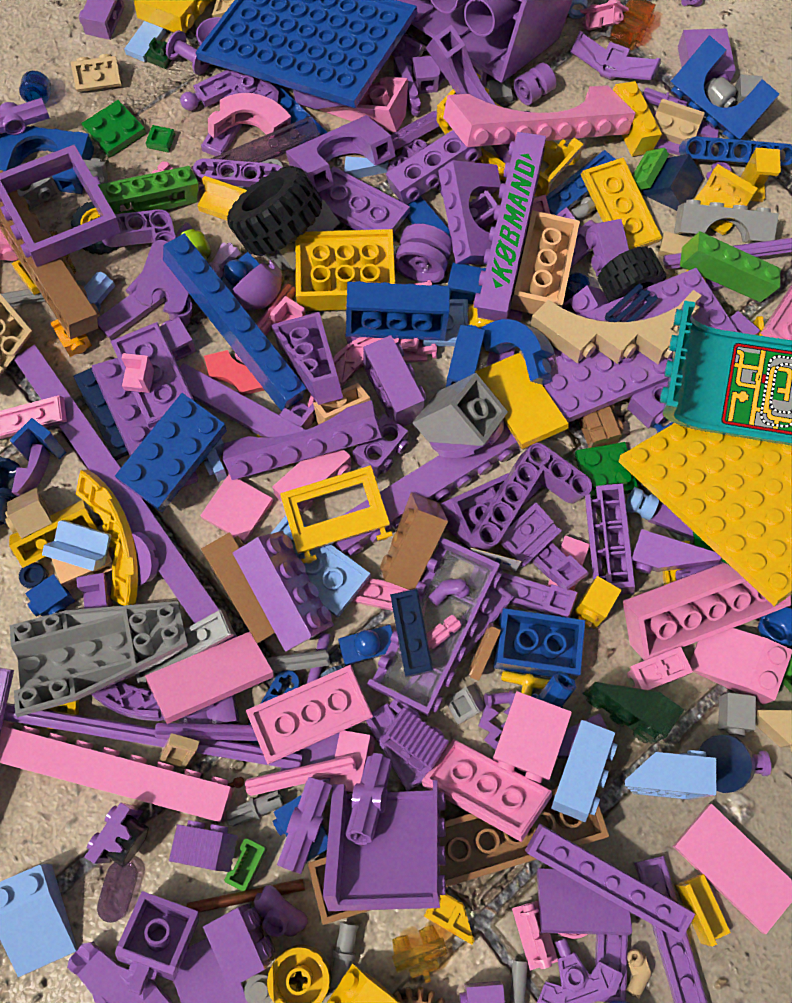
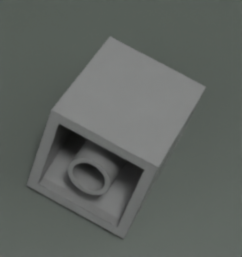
[412,373,508,446]

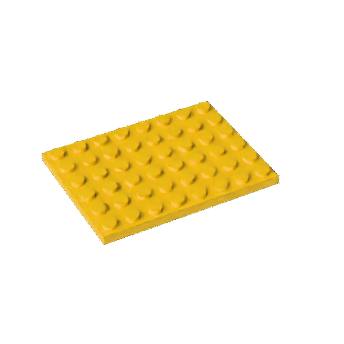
[619,423,792,607]

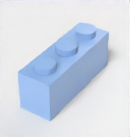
[551,720,618,822]

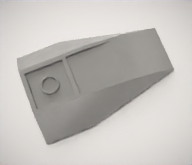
[10,601,188,717]

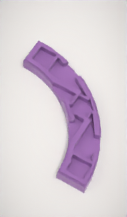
[91,681,214,721]

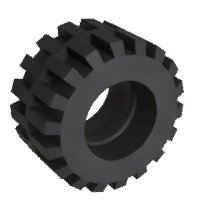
[597,246,666,302]

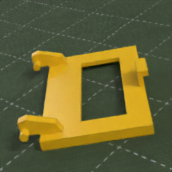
[280,465,393,564]

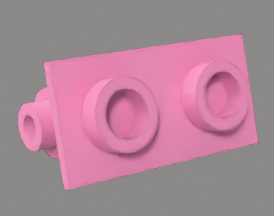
[580,0,629,31]
[512,900,558,970]

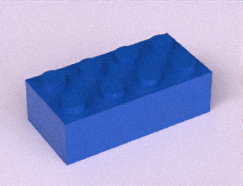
[346,281,450,341]
[115,393,227,513]

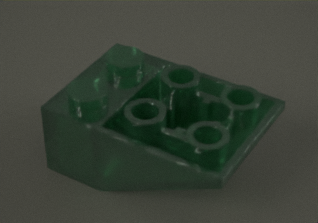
[582,682,684,744]

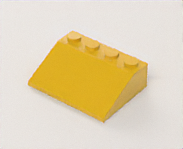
[295,229,395,311]

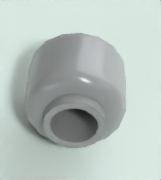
[704,77,737,108]

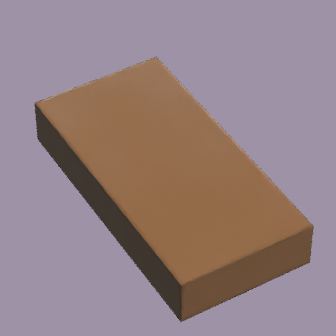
[469,622,501,681]

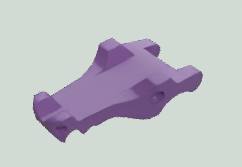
[67,941,173,1003]

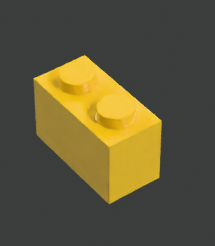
[572,576,621,629]

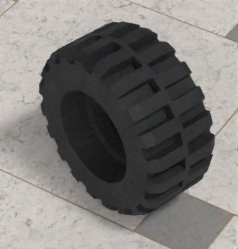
[227,166,322,256]

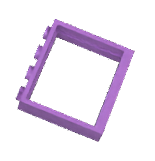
[0,145,121,267]

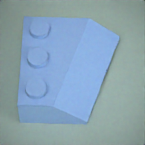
[625,750,716,800]

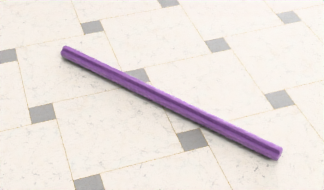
[4,703,303,769]

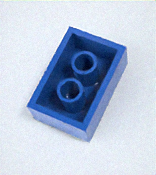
[493,608,585,680]

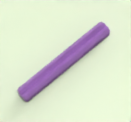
[155,723,258,741]

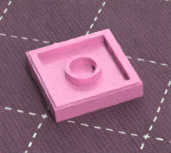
[200,474,273,543]

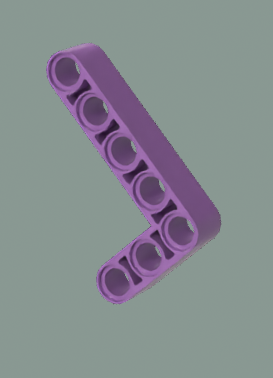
[102,210,192,326]
[469,443,592,552]

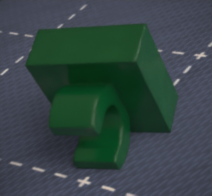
[145,37,172,69]

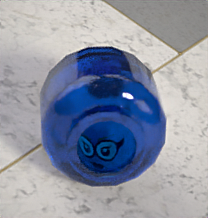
[19,70,51,104]

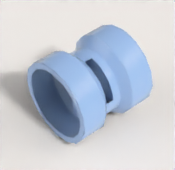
[625,487,659,521]

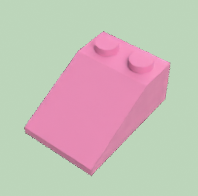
[689,628,792,705]

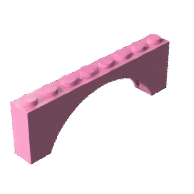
[443,85,635,147]

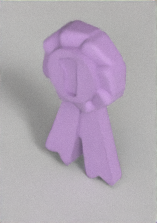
[209,242,240,278]

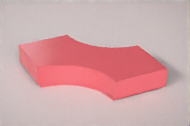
[204,350,264,396]

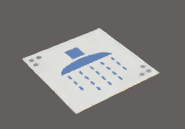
[470,548,522,572]

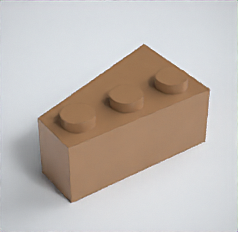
[380,492,448,590]

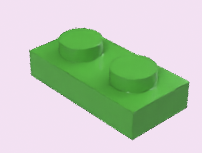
[632,148,669,190]

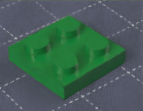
[81,100,147,158]
[574,442,638,499]

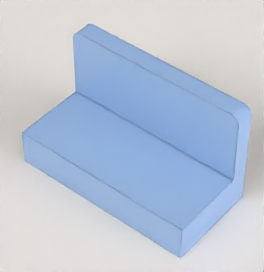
[42,520,111,571]

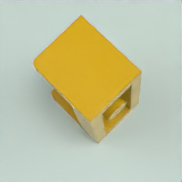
[740,148,781,202]

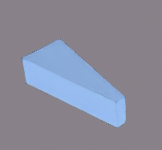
[344,156,389,178]

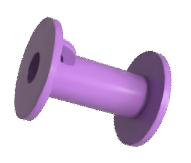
[166,30,210,75]

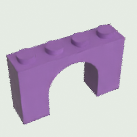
[286,115,396,192]
[438,160,501,265]

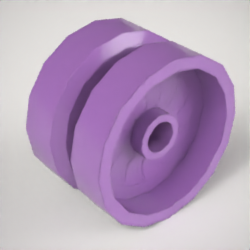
[394,224,453,284]

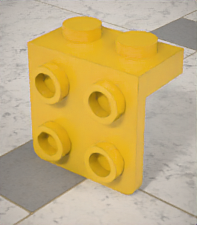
[694,164,758,235]

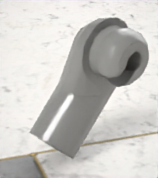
[570,197,596,220]

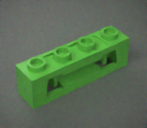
[98,166,199,214]

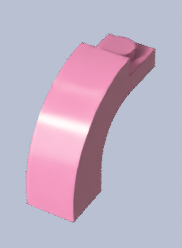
[208,93,291,142]

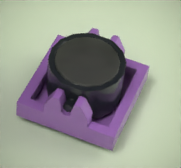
[85,803,149,867]

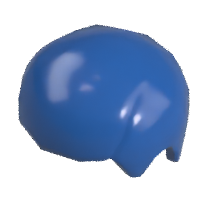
[758,607,792,648]

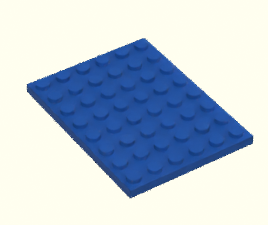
[195,0,418,108]

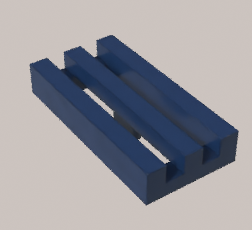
[605,284,658,322]

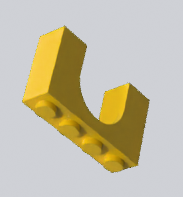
[134,0,213,33]

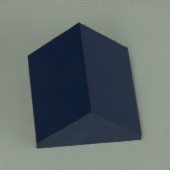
[642,154,703,211]

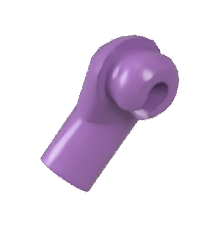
[428,579,470,606]

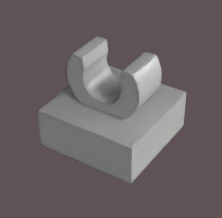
[84,158,108,184]

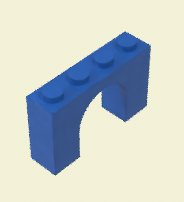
[670,35,780,140]
[0,126,94,194]

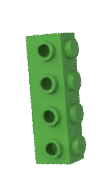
[680,231,781,302]

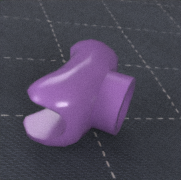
[254,885,308,937]

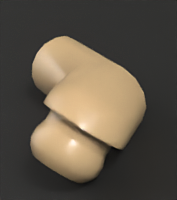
[626,949,651,999]

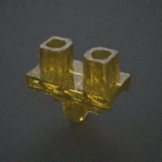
[392,925,448,983]

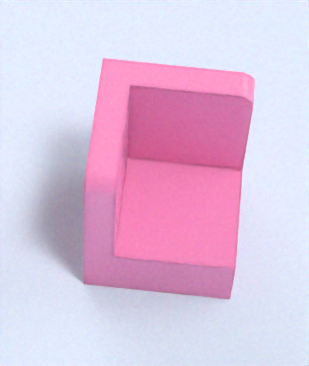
[270,296,306,324]
[121,353,154,393]

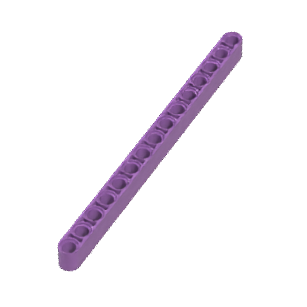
[13,344,238,645]

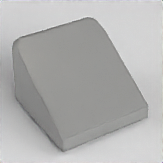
[445,685,485,725]

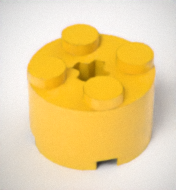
[267,944,331,1003]

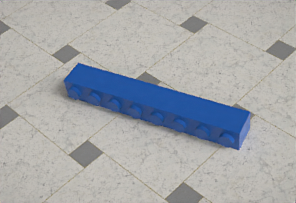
[163,233,306,412]

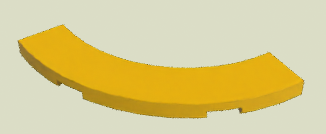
[76,470,138,606]

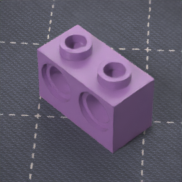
[352,414,409,478]

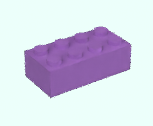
[233,531,334,652]

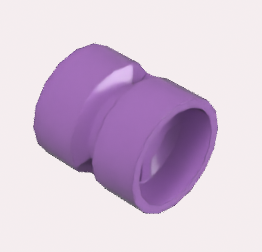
[514,63,556,105]

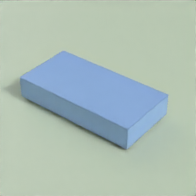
[124,21,167,62]

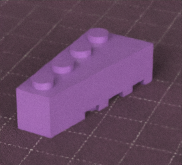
[271,312,343,405]

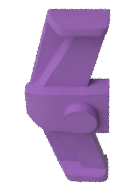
[570,31,661,80]

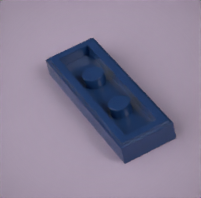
[390,589,434,677]

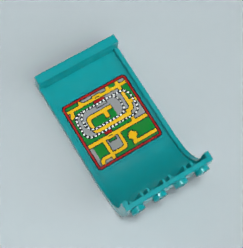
[660,301,792,446]

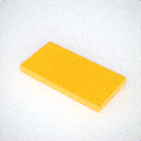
[581,157,662,250]
[475,352,569,449]

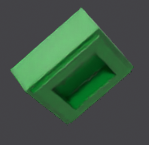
[146,125,176,153]

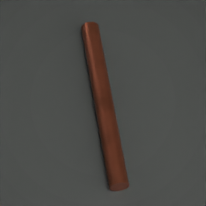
[186,878,305,913]

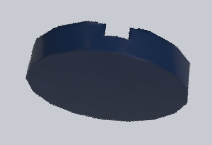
[698,735,755,793]

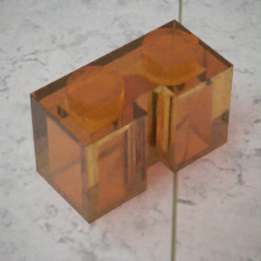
[609,0,656,50]

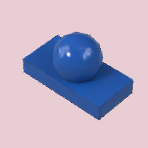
[220,252,259,294]
[338,625,393,666]

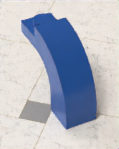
[480,319,555,385]

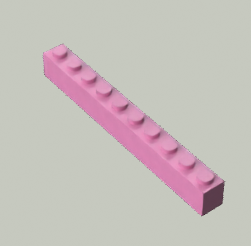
[0,720,234,823]

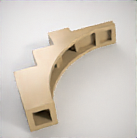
[531,290,702,365]

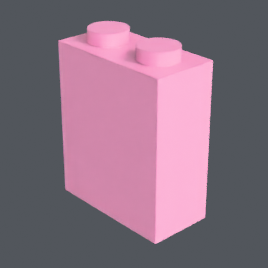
[493,691,572,784]

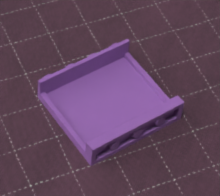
[323,780,446,911]

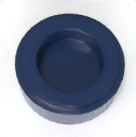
[19,562,48,590]

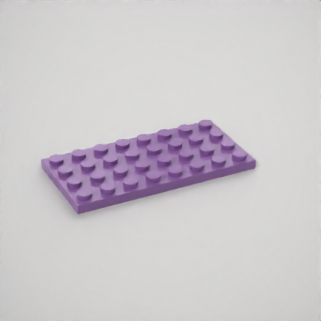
[543,268,738,422]

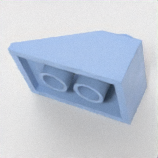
[0,864,78,977]

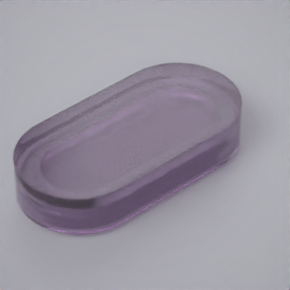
[97,862,138,923]

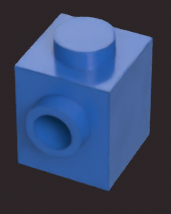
[25,574,75,617]

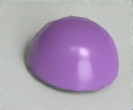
[233,260,283,311]

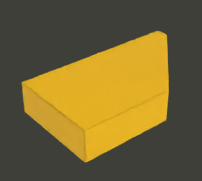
[424,894,474,945]

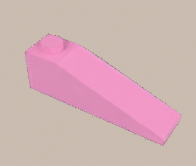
[318,77,408,132]

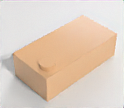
[510,210,580,314]

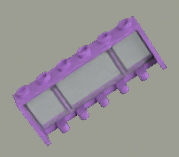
[367,537,502,717]

